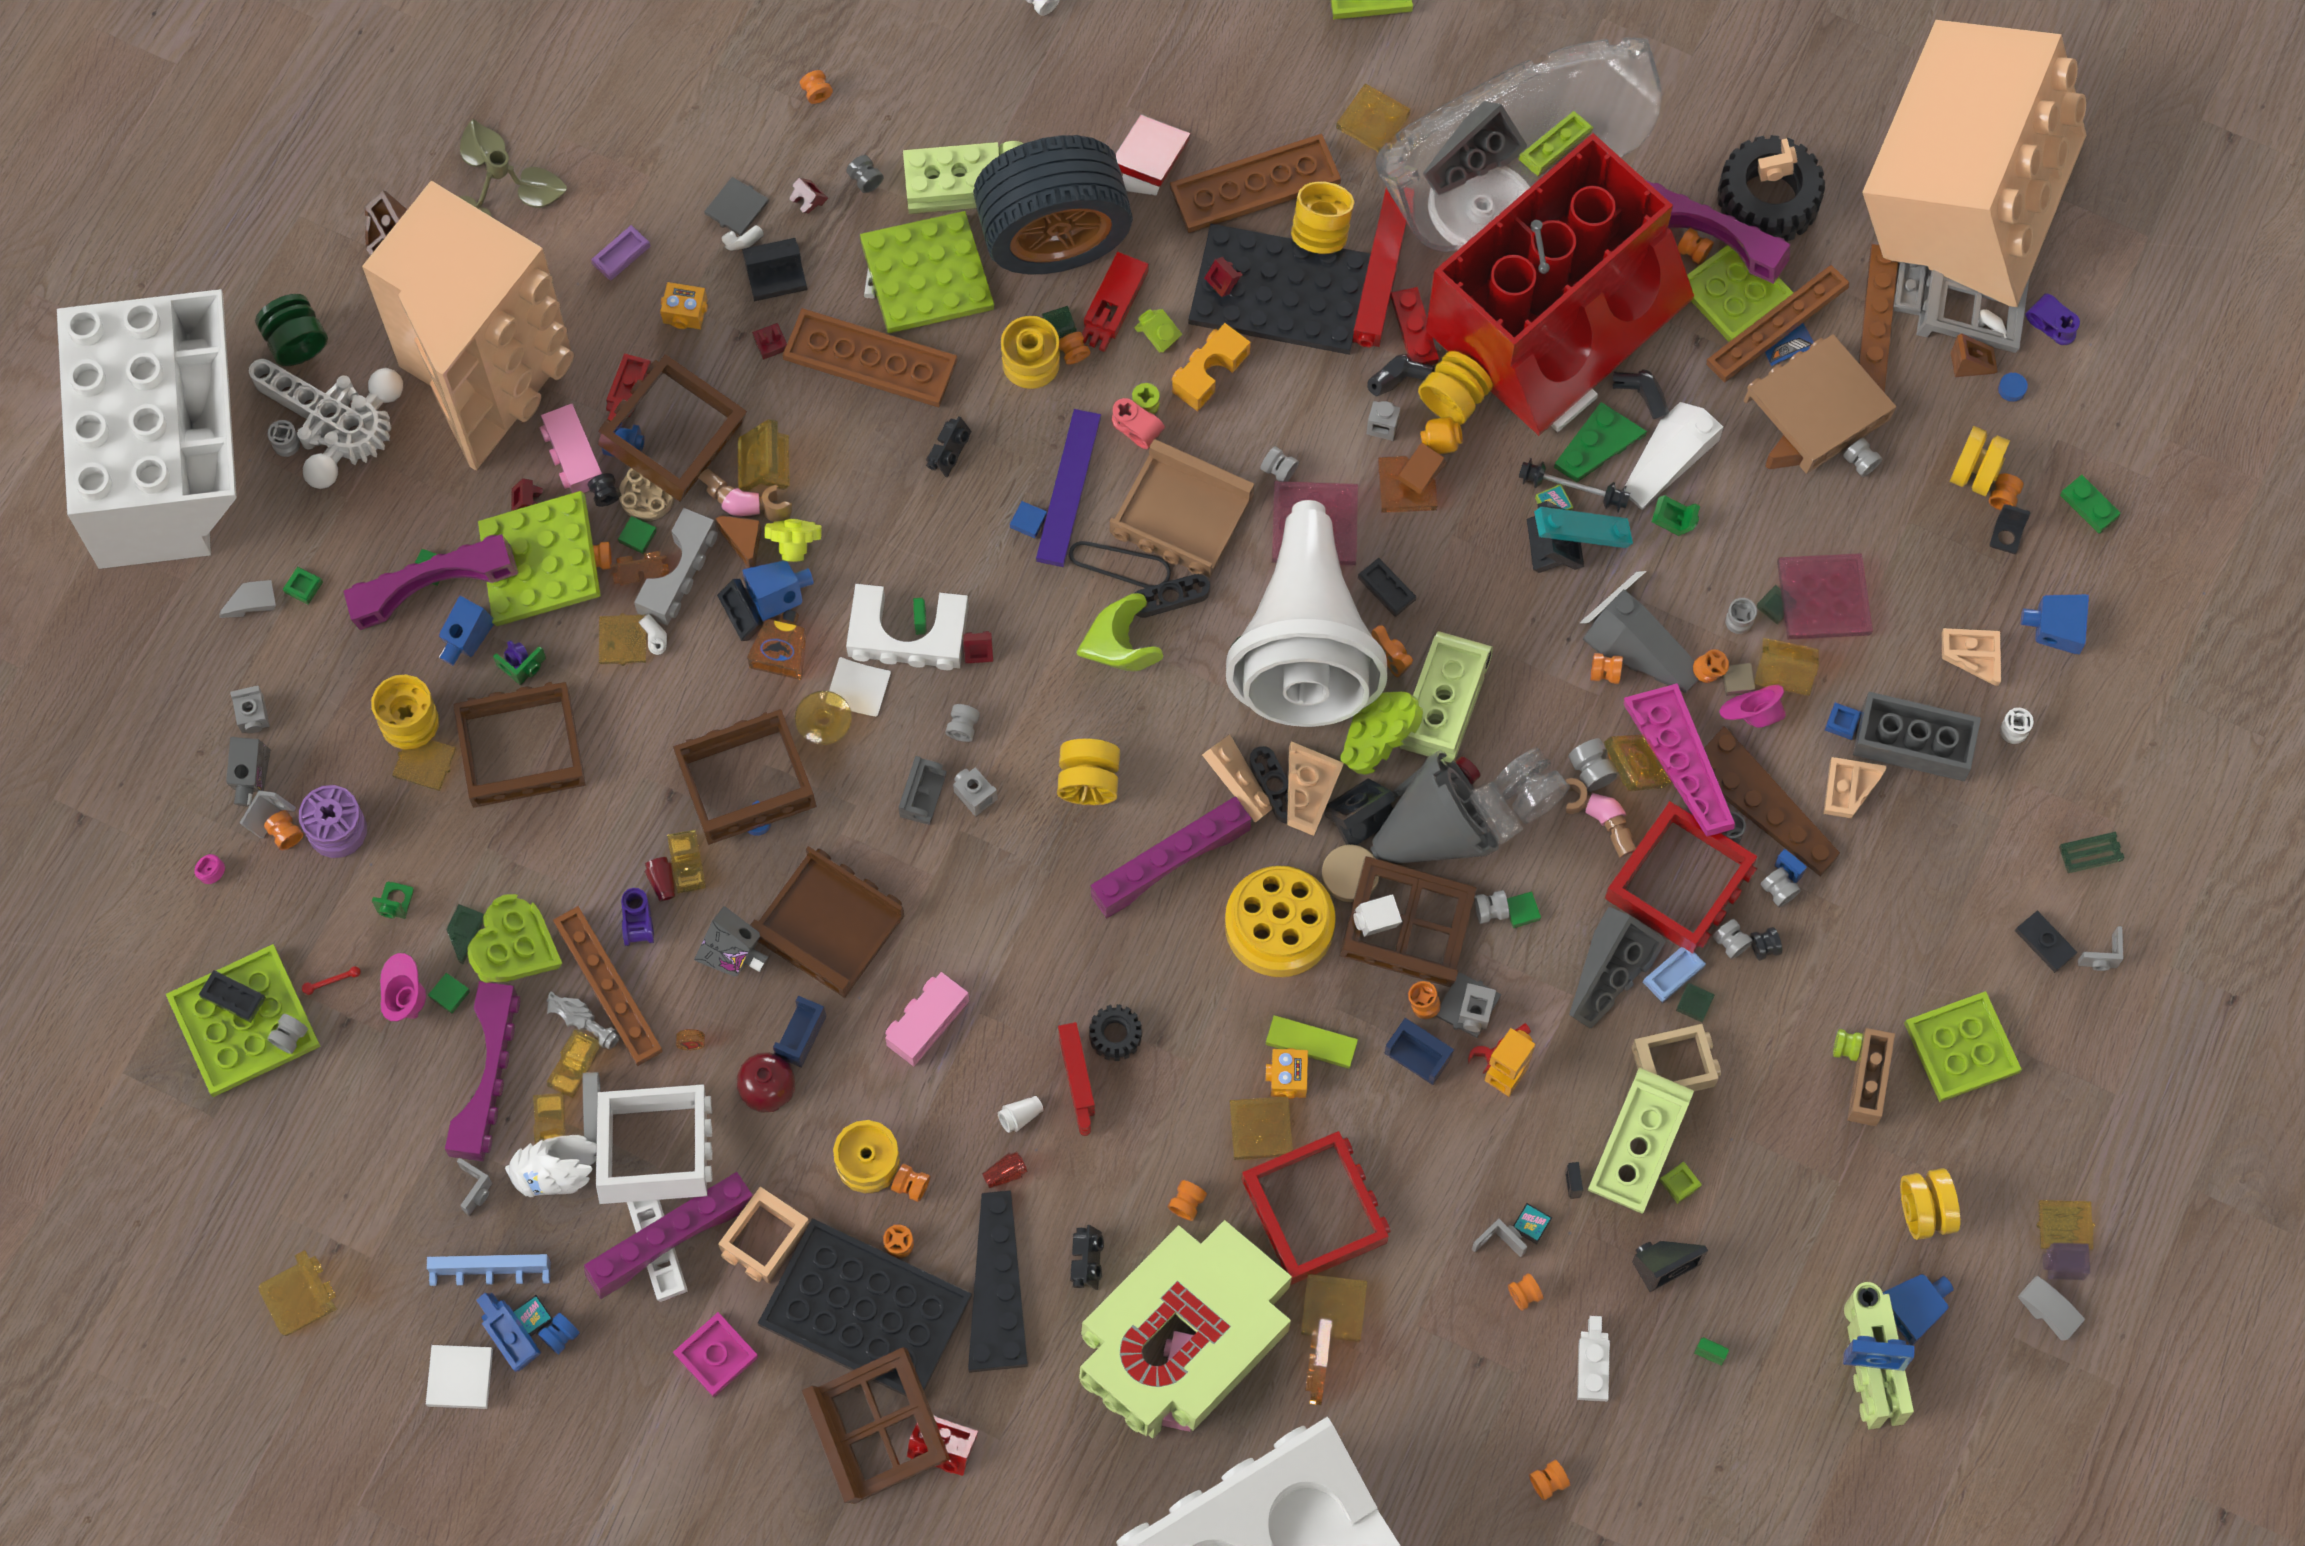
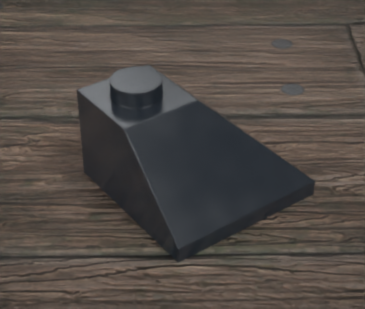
[1632,1241,1708,1292]

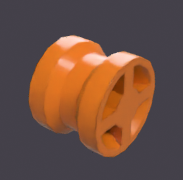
[800,70,833,104]
[1059,332,1091,365]
[1693,649,1729,683]
[883,1225,914,1259]
[1508,1273,1543,1311]

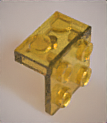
[258,1250,337,1336]

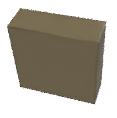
[1723,663,1755,696]

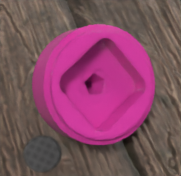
[194,854,225,884]

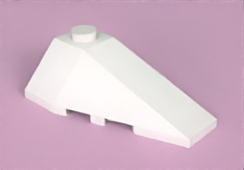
[1624,402,1723,510]

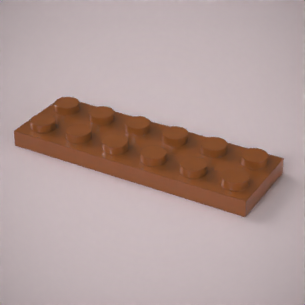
[1170,134,1341,233]
[783,308,958,408]

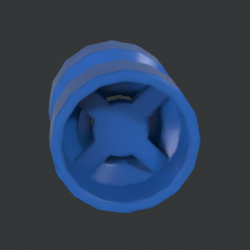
[538,1313,580,1355]

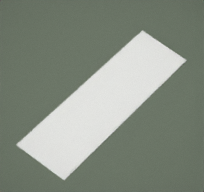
[1580,571,1646,623]

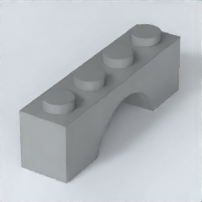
[634,508,718,626]

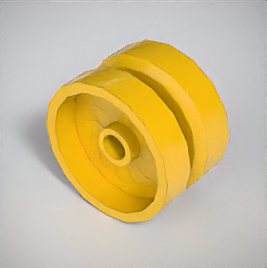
[1949,426,2010,497]
[833,1120,900,1194]
[1900,1168,1961,1240]

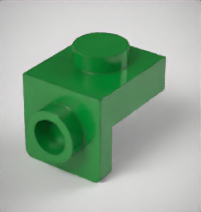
[1651,495,1700,536]

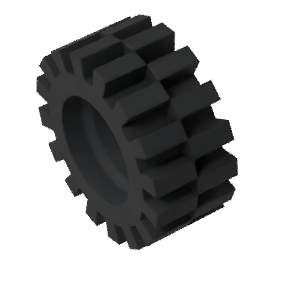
[1089,1004,1142,1061]

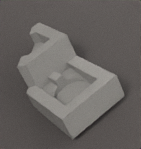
[219,580,276,618]

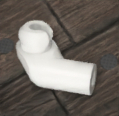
[722,225,764,251]
[1978,309,2007,338]
[639,614,667,655]

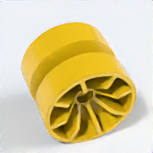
[1001,316,1060,389]
[1057,739,1120,805]

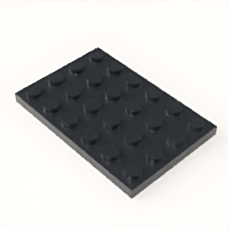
[1188,224,1371,355]
[758,1218,972,1397]

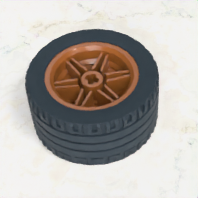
[973,135,1133,275]

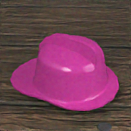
[1719,685,1786,728]
[380,953,426,1021]

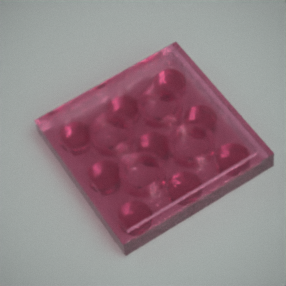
[1272,481,1358,566]
[1777,553,1873,640]

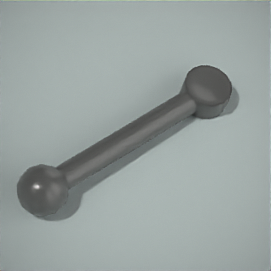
[1531,220,1550,274]

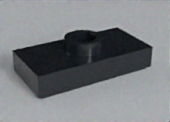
[1358,558,1417,617]
[717,579,764,641]
[2015,910,2078,973]
[199,970,266,1023]

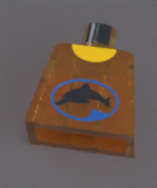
[747,610,806,680]

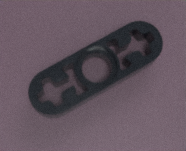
[1135,574,1210,618]
[1249,746,1288,824]

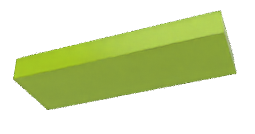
[1519,111,1594,177]
[1266,1015,1358,1069]

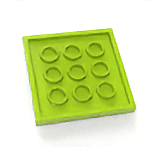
[860,211,994,333]
[478,491,601,626]
[166,944,321,1097]

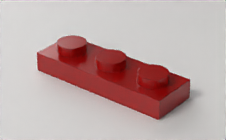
[1391,287,1439,365]

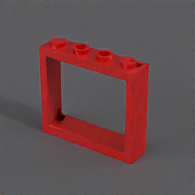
[1605,801,1758,954]
[1241,1131,1391,1285]

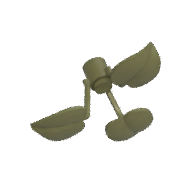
[458,119,567,216]

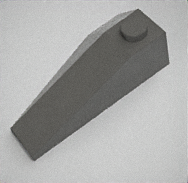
[1422,101,1528,195]
[1583,589,1699,693]
[1569,907,1666,1029]

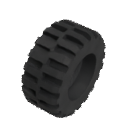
[1717,135,1825,242]

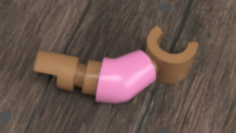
[698,469,792,522]
[1560,778,1636,858]

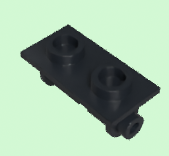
[926,416,972,477]
[1070,1225,1104,1290]

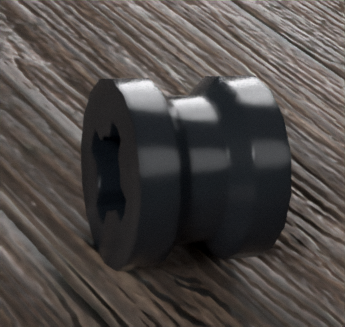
[588,473,622,507]
[1750,927,1782,961]

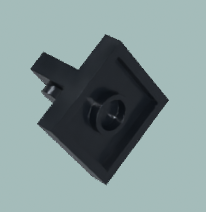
[742,238,808,302]
[1527,501,1584,573]
[1324,778,1395,845]

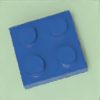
[1843,1336,1915,1371]

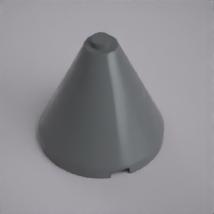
[1371,750,1499,864]

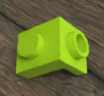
[1134,309,1183,353]

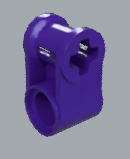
[2026,293,2080,345]
[621,888,654,946]

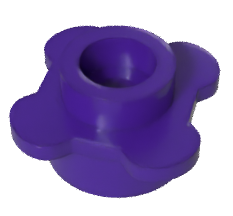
[504,640,528,669]

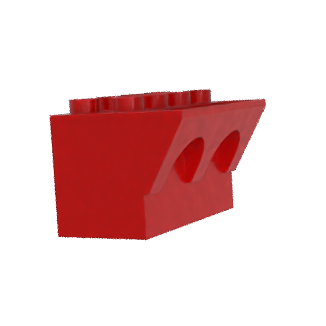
[1426,133,1694,436]

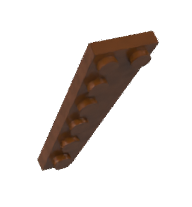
[1704,726,1840,877]

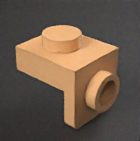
[1758,138,1797,182]

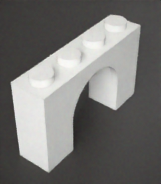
[846,584,969,670]

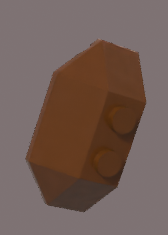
[365,191,407,256]

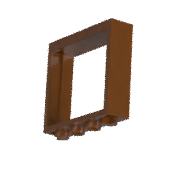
[598,354,747,502]
[453,681,586,808]
[673,709,817,845]

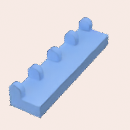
[427,1254,551,1286]

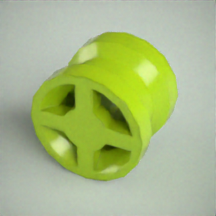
[1132,383,1160,415]
[1833,1029,1862,1062]

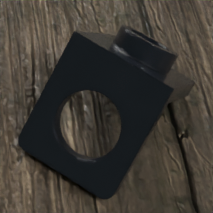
[1990,504,2031,554]

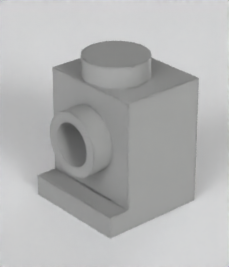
[1366,401,1400,441]
[230,686,270,733]
[953,767,998,817]
[1458,983,1496,1032]

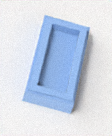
[1643,947,1706,1003]

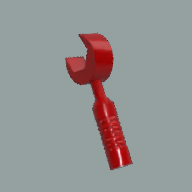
[1468,1023,1531,1074]

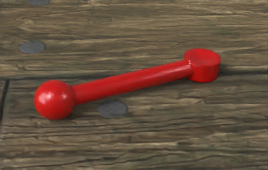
[302,966,361,995]

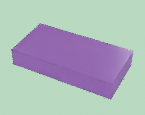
[591,225,651,281]

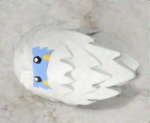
[505,1135,597,1197]

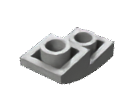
[2018,1276,2085,1340]

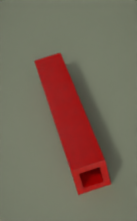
[1353,186,1413,347]

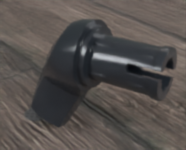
[1367,354,1434,396]
[1613,369,1669,419]

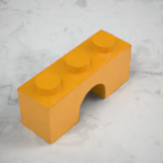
[1171,323,1250,412]
[1485,1028,1535,1097]

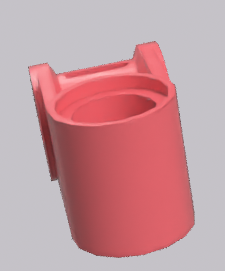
[1112,398,1165,449]

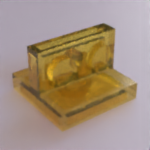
[738,419,790,491]
[1754,638,1819,696]

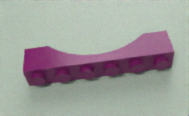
[1646,180,1790,284]
[343,534,518,630]
[1090,796,1251,919]
[445,981,520,1162]
[584,1172,753,1299]

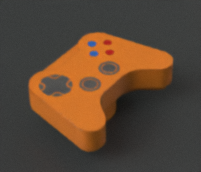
[1371,625,1413,677]

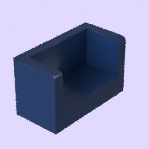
[773,996,826,1068]
[1384,1018,1454,1085]

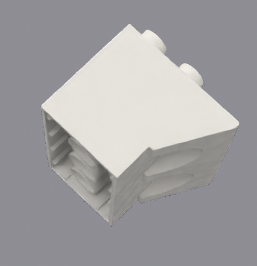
[57,289,237,569]
[1116,1417,1400,1546]

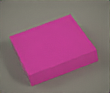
[673,1312,758,1398]

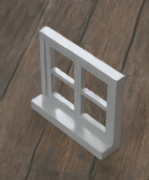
[1916,266,2029,353]

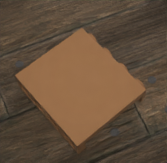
[1744,334,1896,474]
[1110,439,1254,578]

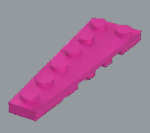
[1624,684,1735,836]

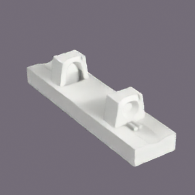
[627,1200,688,1302]

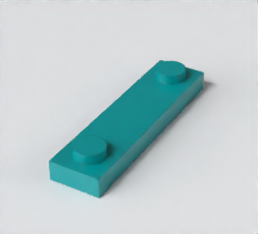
[1534,507,1633,548]

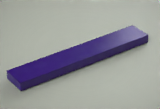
[1036,409,1101,567]

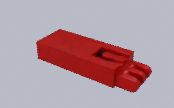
[1082,251,1149,352]
[1058,1022,1095,1136]

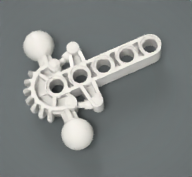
[249,359,403,489]

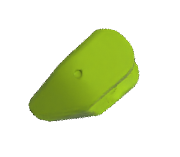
[1077,593,1163,672]

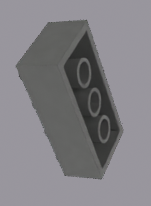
[1853,692,1981,782]

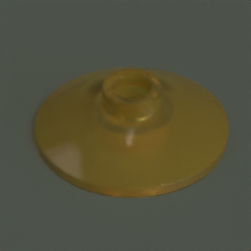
[795,691,852,745]

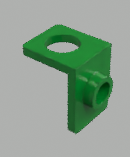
[493,646,546,685]
[372,881,414,919]

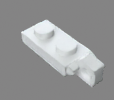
[1577,1316,1610,1402]

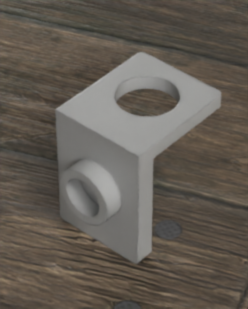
[240,791,296,838]
[2078,926,2123,971]
[457,1158,492,1216]
[1472,1219,1527,1257]

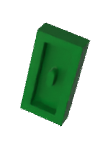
[2060,474,2121,534]

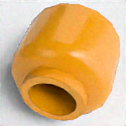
[1421,416,1463,454]

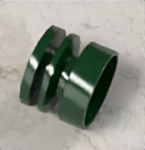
[255,294,328,366]

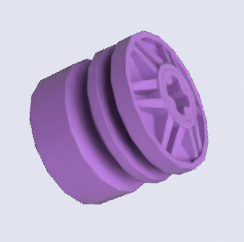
[299,785,367,858]

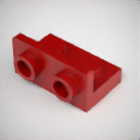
[907,1416,978,1476]

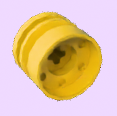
[1291,182,1354,254]
[1418,351,1493,425]
[371,674,439,750]

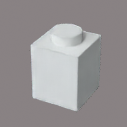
[1354,894,1402,937]

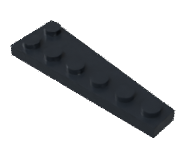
[968,1190,1028,1373]

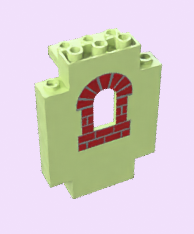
[1079,1220,1292,1439]

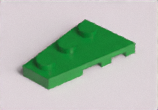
[1554,402,1647,482]

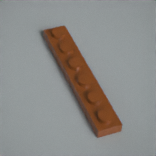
[1859,244,1898,393]
[1706,265,1850,383]
[553,906,663,1066]

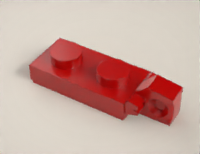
[606,353,651,427]

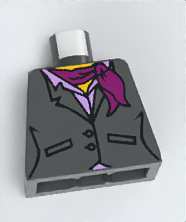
[226,737,271,807]
[694,906,769,977]

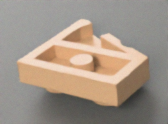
[1942,628,2001,686]
[1823,757,1886,818]

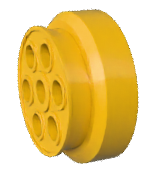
[1225,866,1335,977]

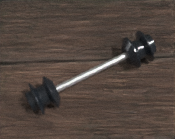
[1519,458,1631,513]

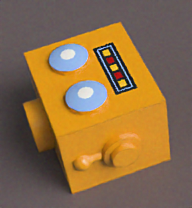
[660,282,708,330]
[1266,1048,1308,1099]

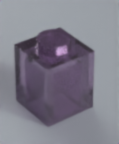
[2043,1243,2090,1280]

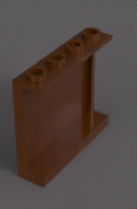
[750,846,904,998]

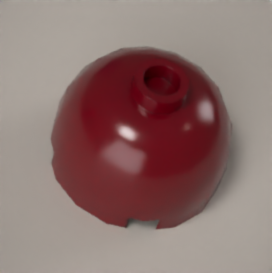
[737,1052,795,1113]

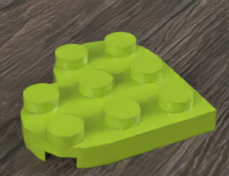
[1341,691,1423,775]
[468,894,562,983]

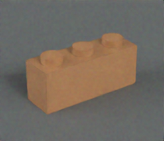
[1847,1028,1895,1126]

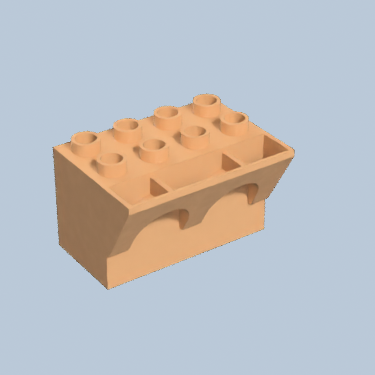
[1862,20,2086,307]
[362,181,574,471]

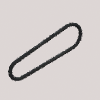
[1069,541,1171,588]

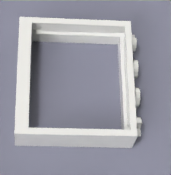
[596,1085,712,1204]

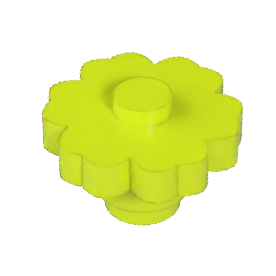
[765,519,822,562]

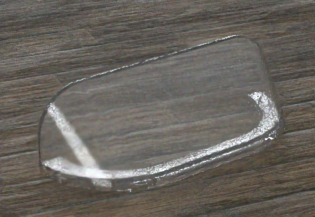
[1376,37,1662,252]

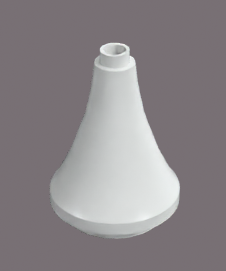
[1226,500,1387,727]

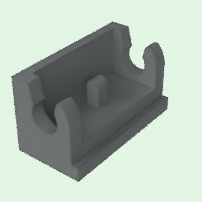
[898,756,947,825]

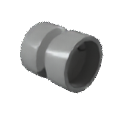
[1568,738,1620,792]

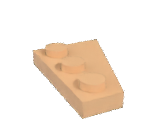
[1202,734,1273,823]
[1287,741,1344,836]

